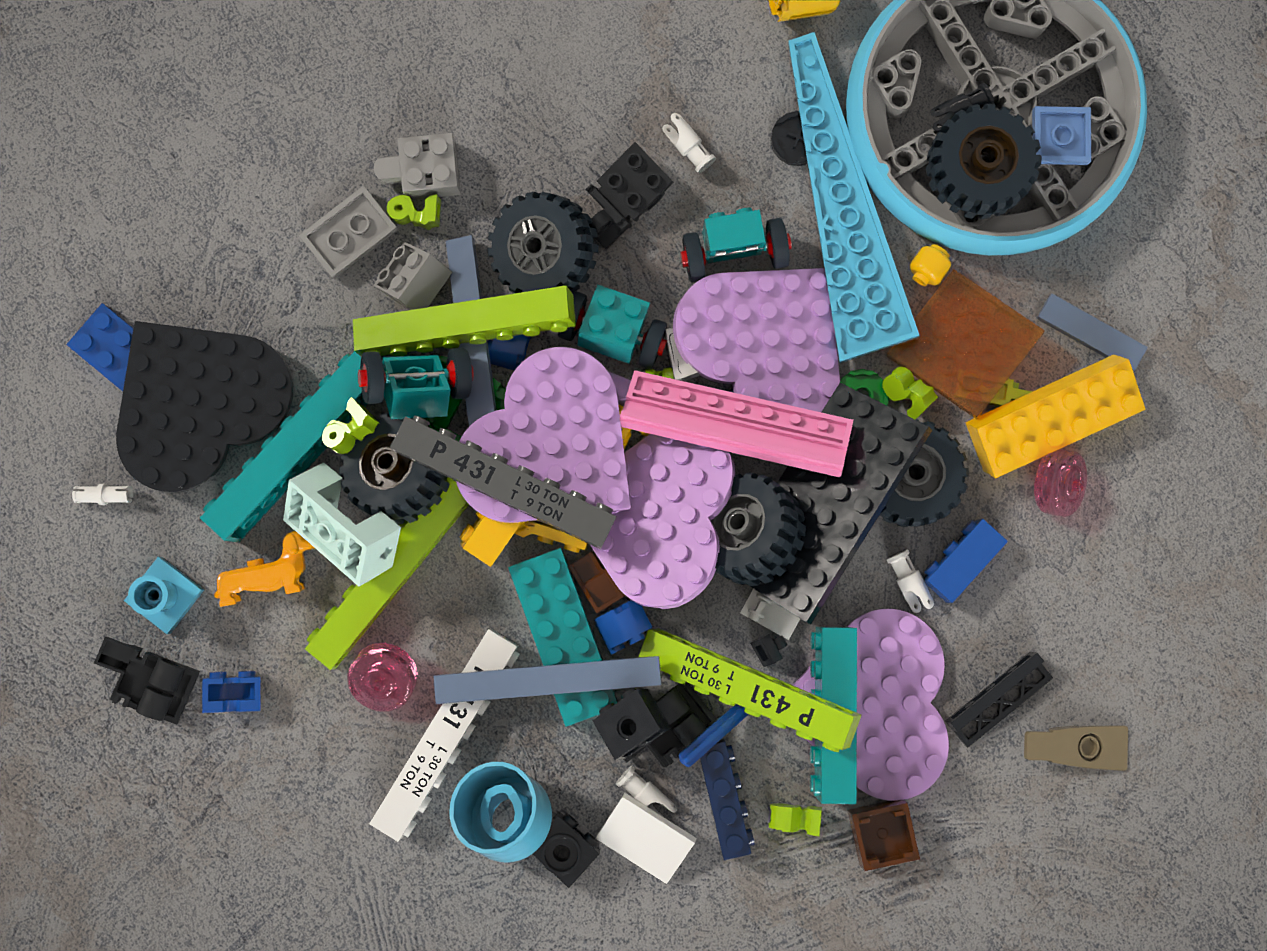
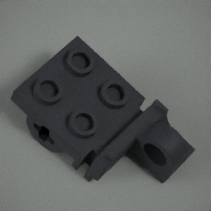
[586,142,674,250]
[94,637,200,725]
[623,682,717,767]

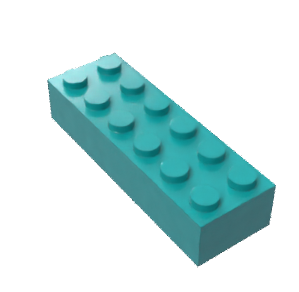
[508,548,618,727]
[810,626,857,804]

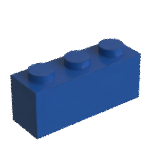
[924,519,1008,603]

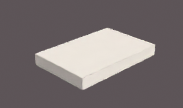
[595,793,697,884]

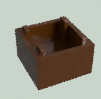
[847,800,920,871]

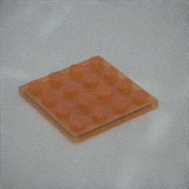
[887,269,1045,420]

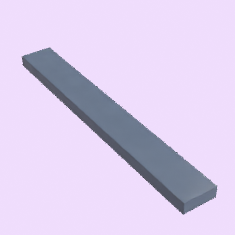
[446,235,497,427]
[433,656,662,704]

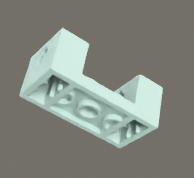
[283,462,401,586]

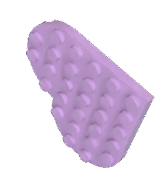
[673,268,840,412]
[456,347,631,523]
[590,434,735,609]
[793,609,949,801]

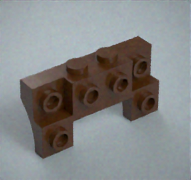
[568,551,630,613]

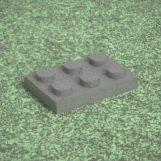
[299,185,398,279]

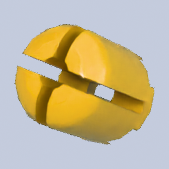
[768,0,840,22]

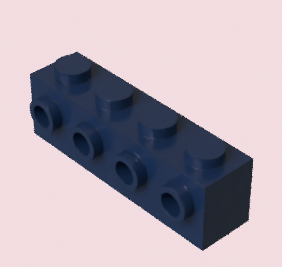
[700,739,755,860]

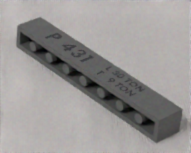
[390,415,617,550]

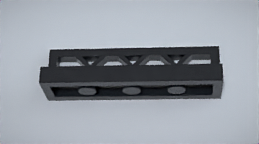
[945,652,1053,748]

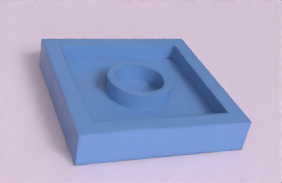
[1032,106,1091,165]

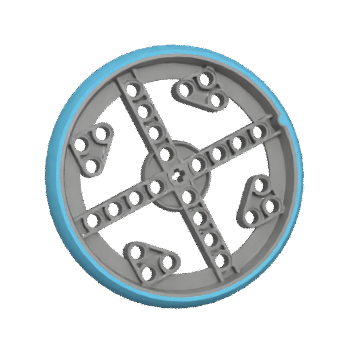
[846,0,1147,256]

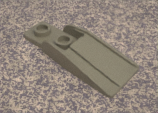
[1024,726,1128,771]

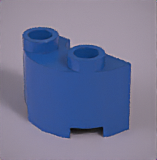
[488,334,532,371]
[594,600,652,655]
[202,671,261,713]

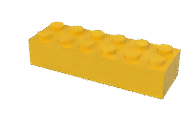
[965,355,1146,479]

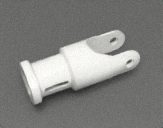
[662,113,716,174]
[886,549,934,613]
[616,766,677,817]

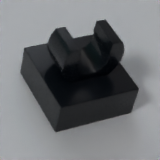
[750,634,787,667]

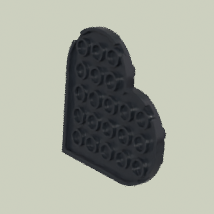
[116,321,293,493]

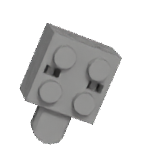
[373,133,461,200]

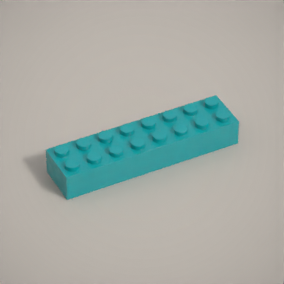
[200,351,368,543]

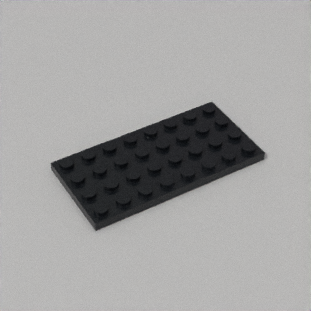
[747,383,932,625]

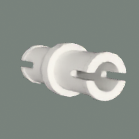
[72,484,133,505]

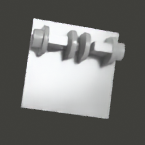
[740,589,800,640]

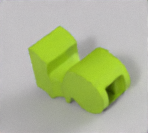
[387,194,441,230]
[883,367,938,419]
[322,397,379,454]
[768,803,822,837]

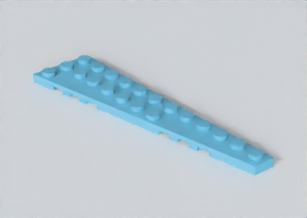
[788,32,920,363]

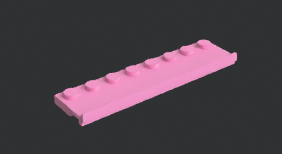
[620,370,853,477]

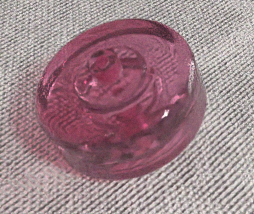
[1034,449,1087,517]
[347,643,418,712]

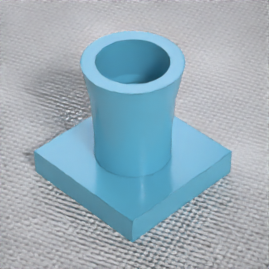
[124,557,204,634]

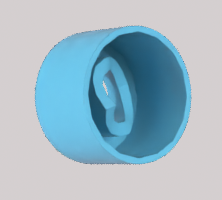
[449,762,552,863]

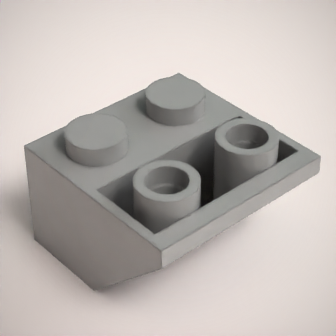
[373,242,452,310]

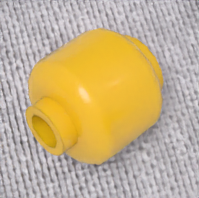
[910,244,951,286]

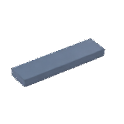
[1036,294,1148,371]

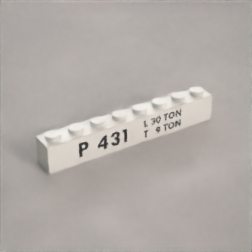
[369,629,520,842]

